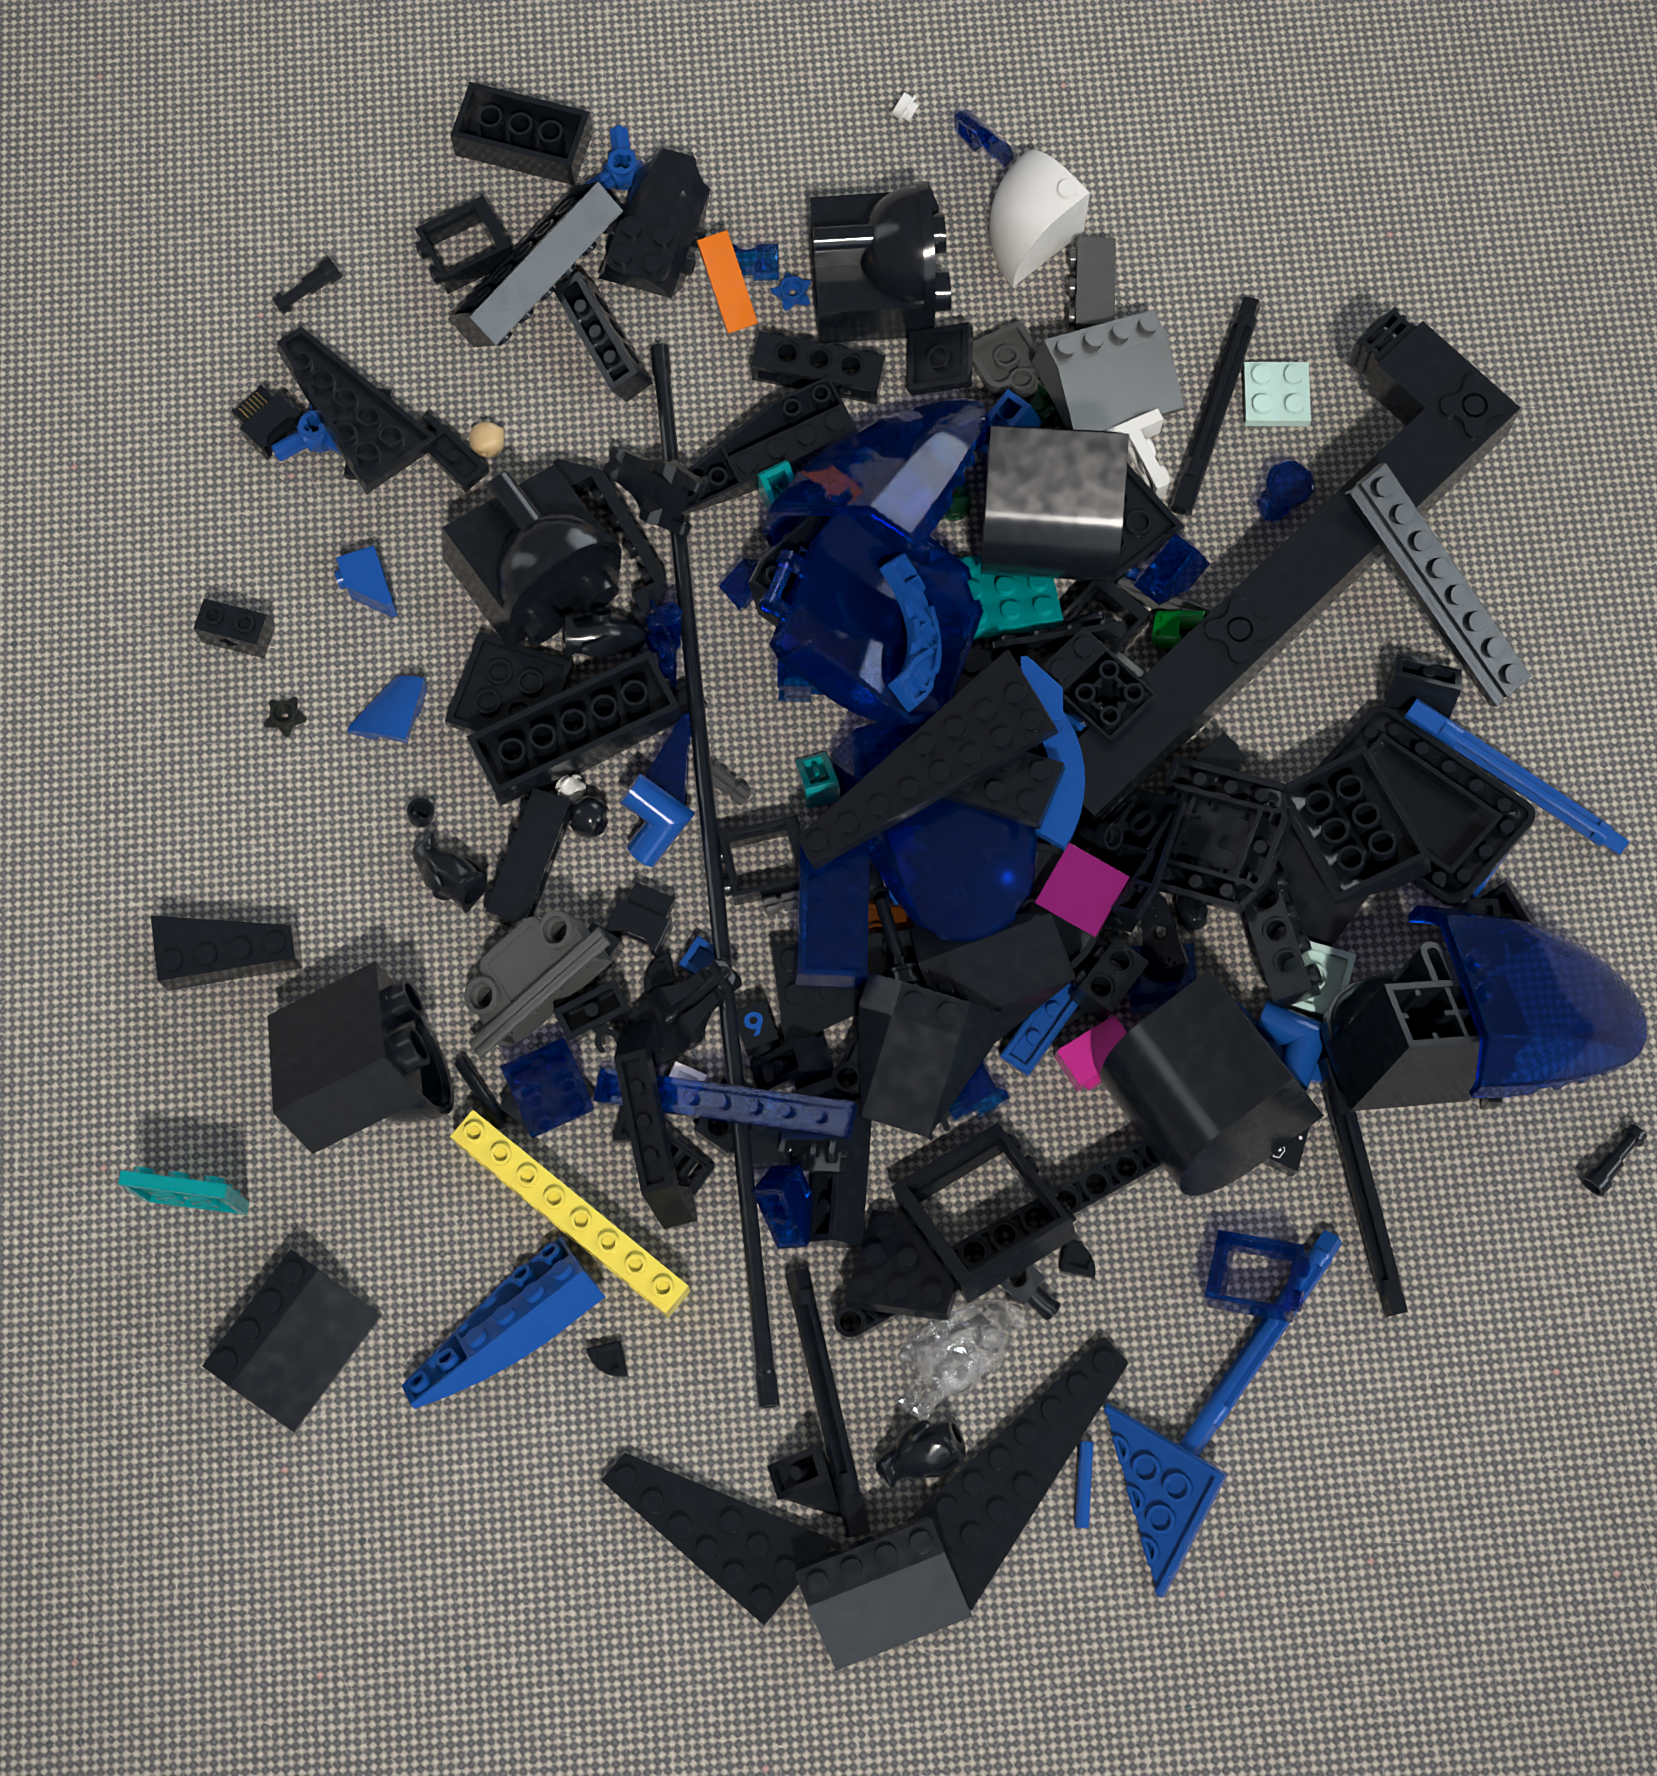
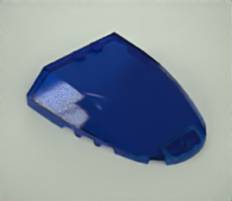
[762,398,990,549]
[830,704,1038,941]
[1407,905,1647,1098]

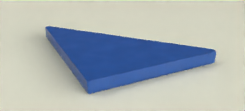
[1104,1403,1228,1598]

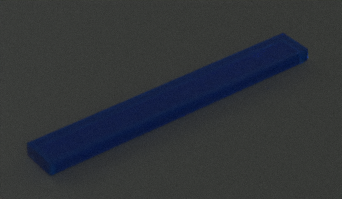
[593,1067,858,1139]

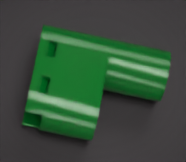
[1152,611,1208,650]

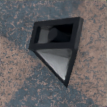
[767,1444,842,1518]

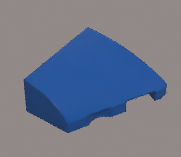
[347,676,428,744]

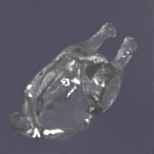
[897,1299,1027,1421]

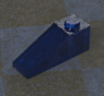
[645,714,691,806]

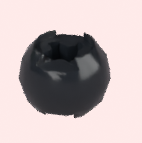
[569,796,610,838]

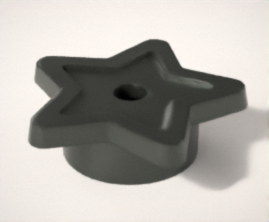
[264,697,307,738]

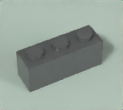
[1068,237,1116,331]

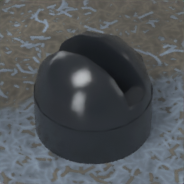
[407,798,434,828]

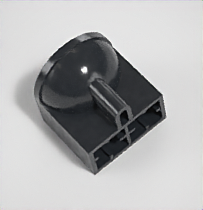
[810,181,951,343]
[442,465,622,649]
[1322,941,1531,1112]
[268,961,454,1154]

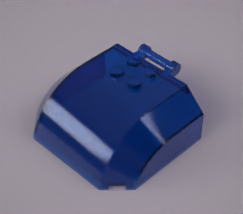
[759,489,984,725]

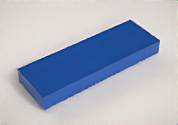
[1000,982,1079,1077]

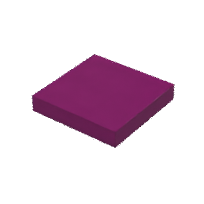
[1035,843,1130,937]

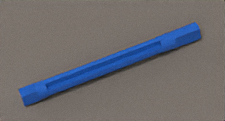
[1404,698,1630,855]
[1179,1230,1342,1456]

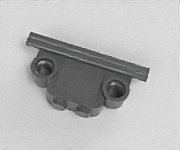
[464,911,613,1058]

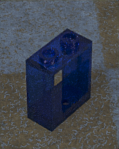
[1204,1230,1310,1323]

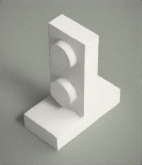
[1105,408,1170,499]

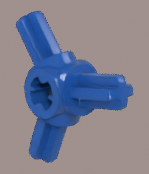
[585,125,643,191]
[271,404,341,461]

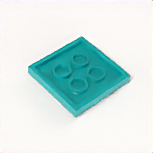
[956,555,1063,641]
[118,1166,250,1215]

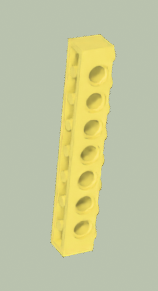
[450,1110,691,1319]

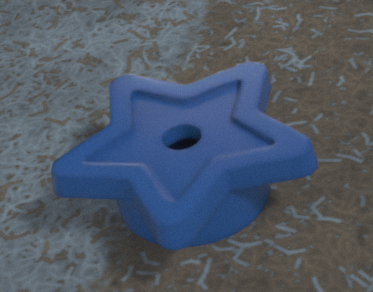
[771,273,811,311]

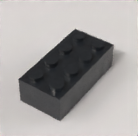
[450,82,593,186]

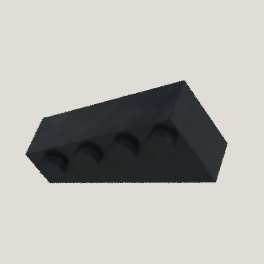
[150,915,303,991]

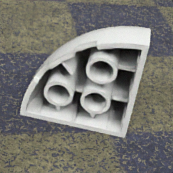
[989,150,1090,287]

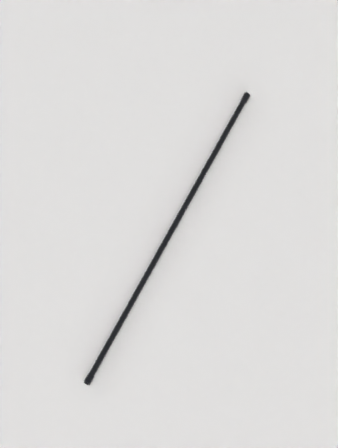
[650,343,780,1409]

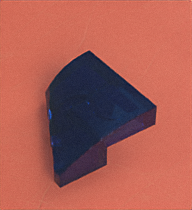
[954,110,1014,166]

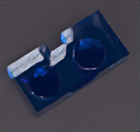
[733,244,779,281]

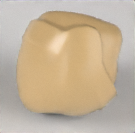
[469,422,505,458]

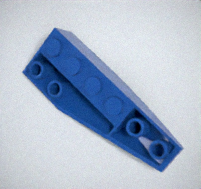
[401,1236,605,1409]

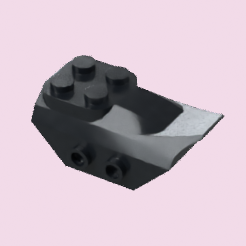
[598,148,711,298]

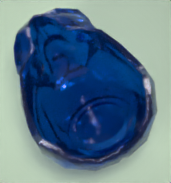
[1256,460,1315,521]

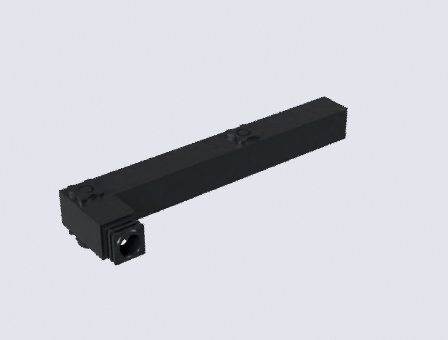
[1078,306,1521,825]

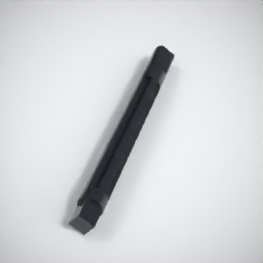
[1170,296,1260,516]
[1318,1057,1408,1317]
[785,1268,871,1538]

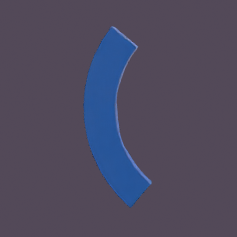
[879,553,942,713]
[1035,711,1085,851]

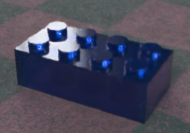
[795,843,870,988]

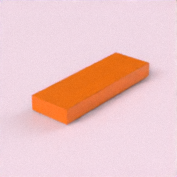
[696,230,758,334]

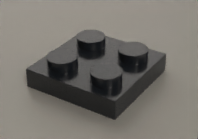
[907,322,973,396]

